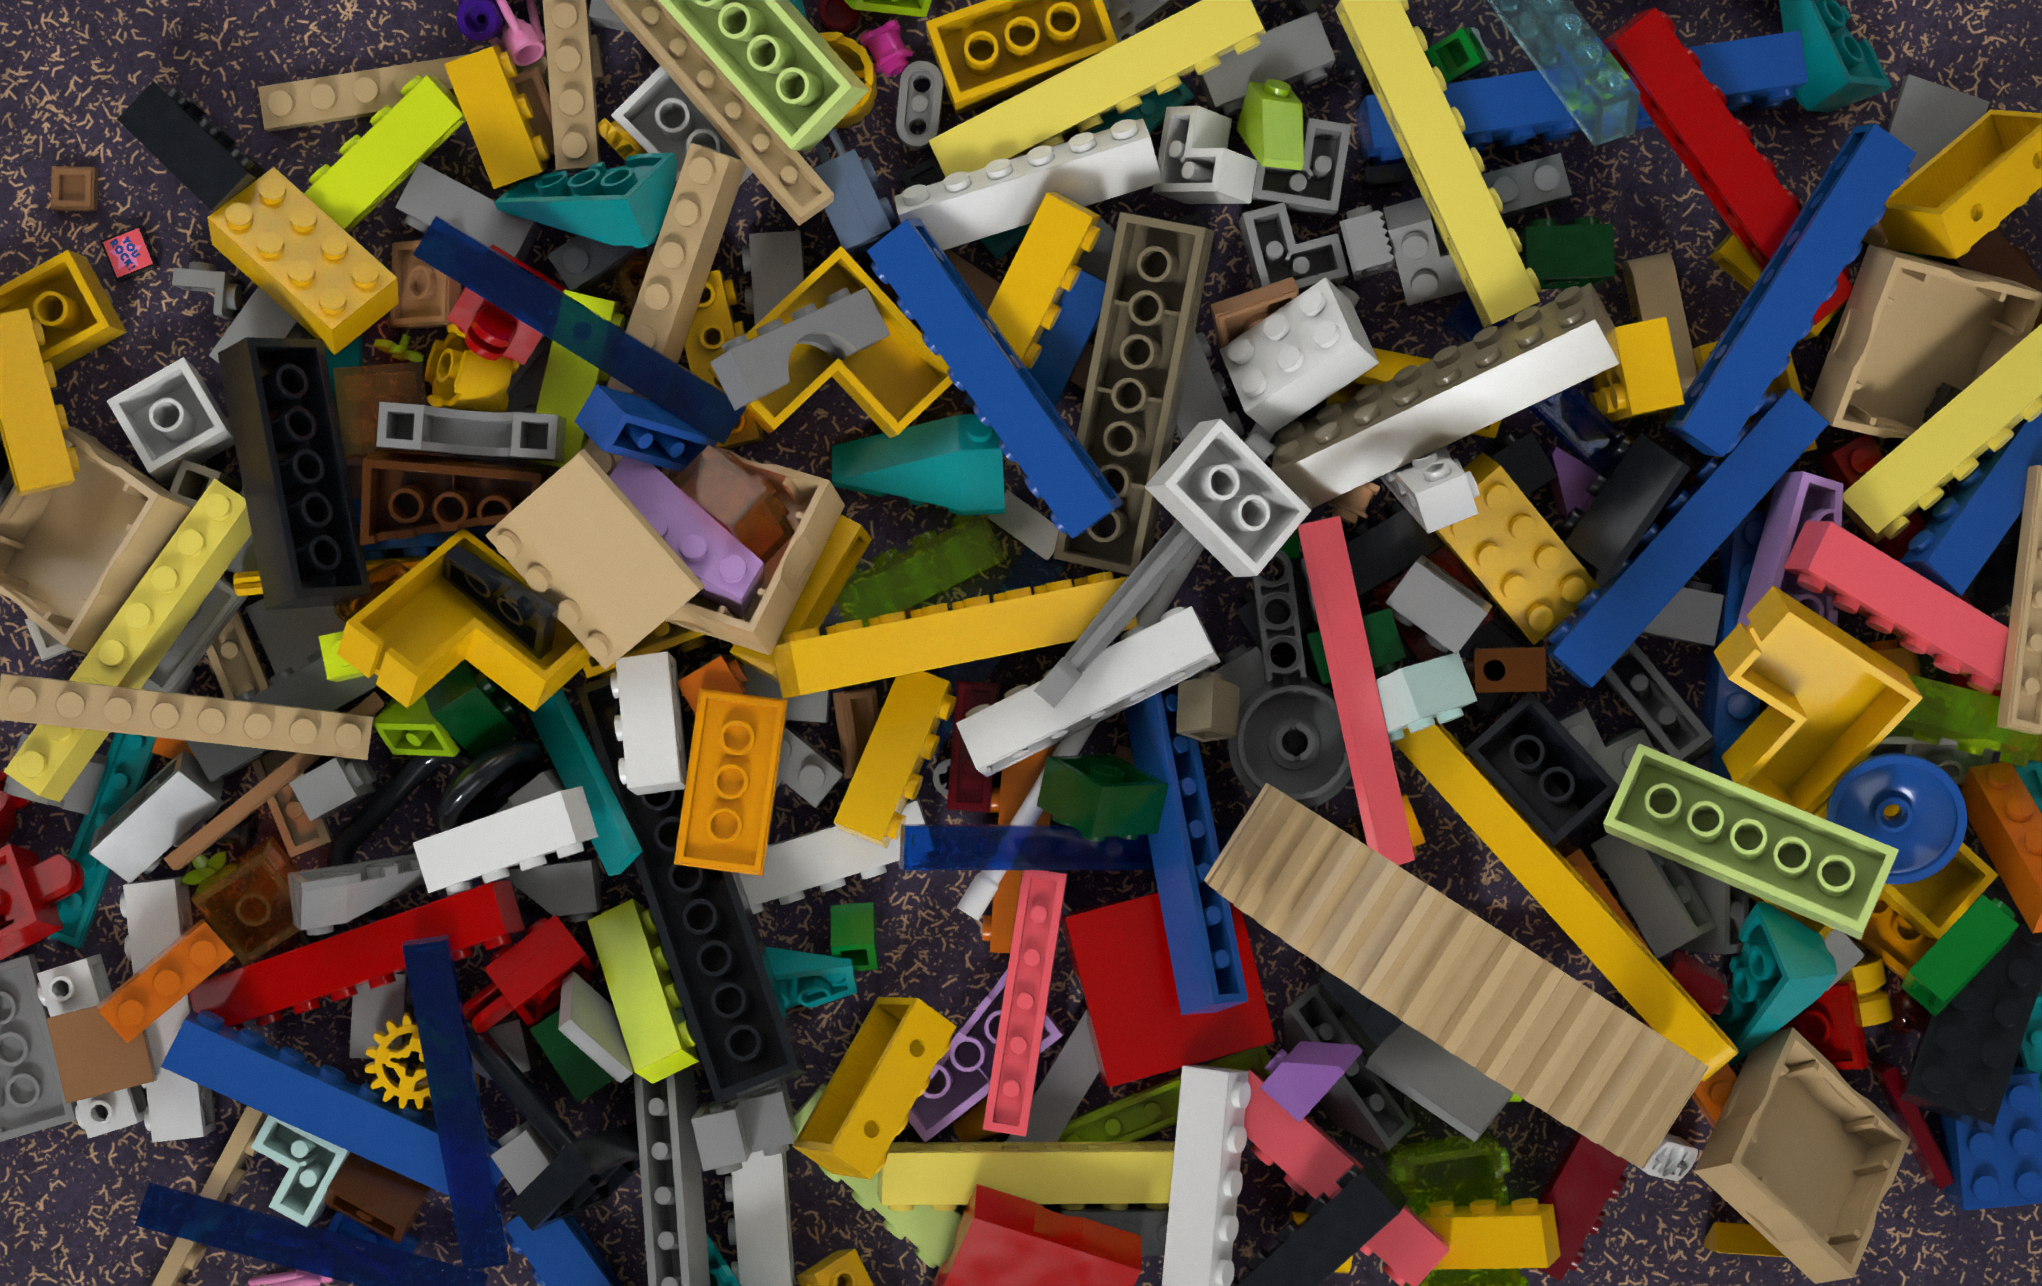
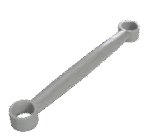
[1034,431,1276,708]

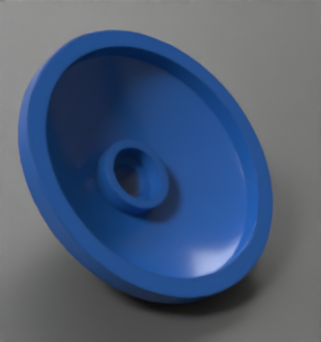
[1826,753,1967,885]

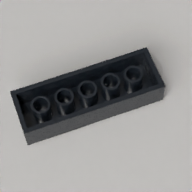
[218,337,371,610]
[1899,852,2042,1131]

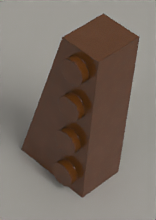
[360,451,549,546]

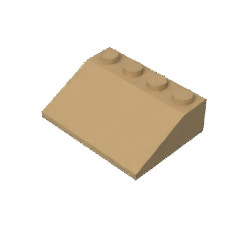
[485,449,705,669]

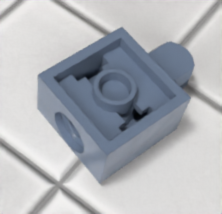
[812,127,898,260]

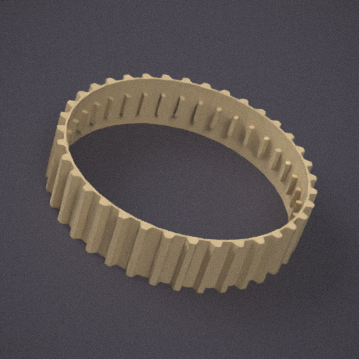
[1204,783,1709,1169]

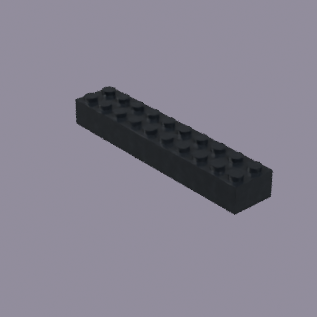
[576,675,808,1103]

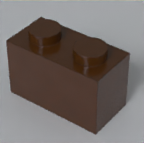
[324,1152,431,1245]

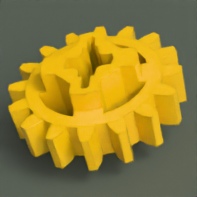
[364,1012,462,1109]

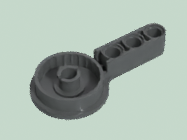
[1228,550,1352,809]

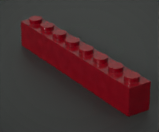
[1537,950,1730,1281]

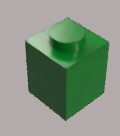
[830,902,878,971]

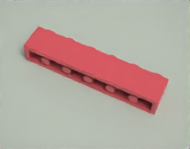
[1783,521,2009,694]
[1244,1066,1450,1286]

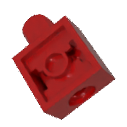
[446,244,568,365]
[0,844,85,960]
[461,914,599,1033]

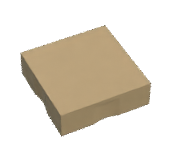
[1809,245,2042,439]
[0,425,193,654]
[662,446,845,655]
[1694,1027,1911,1284]

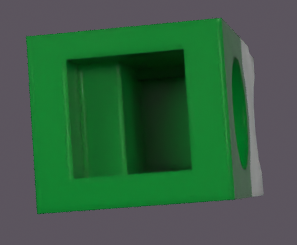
[1425,27,1495,84]

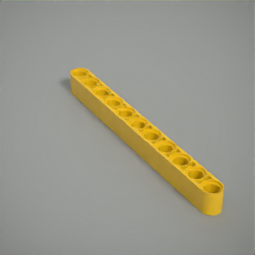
[1394,717,1739,1082]

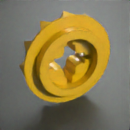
[597,117,647,160]

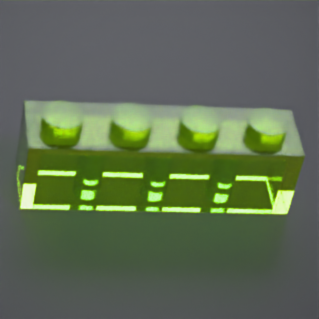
[835,515,1007,628]
[1890,674,2042,767]

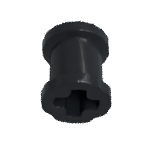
[205,807,259,851]

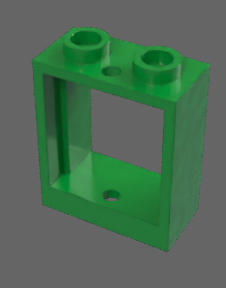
[1901,894,2019,1017]

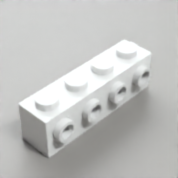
[1380,446,1479,534]
[413,786,598,896]
[37,954,147,1139]

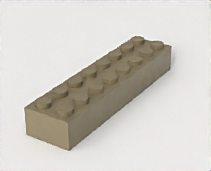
[1053,212,1215,575]
[1271,283,1620,509]

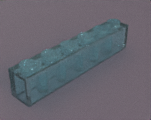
[1487,0,1640,146]

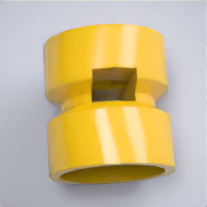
[1839,956,1894,1027]

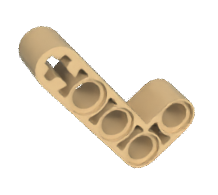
[1623,252,1698,424]

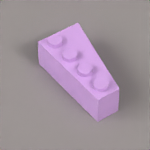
[610,457,764,617]
[1736,471,1843,626]
[908,969,1065,1143]

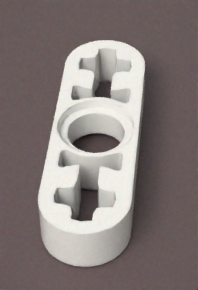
[1635,1133,1698,1181]

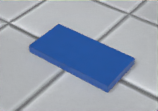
[964,269,1106,409]

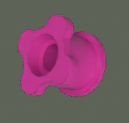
[859,20,913,77]

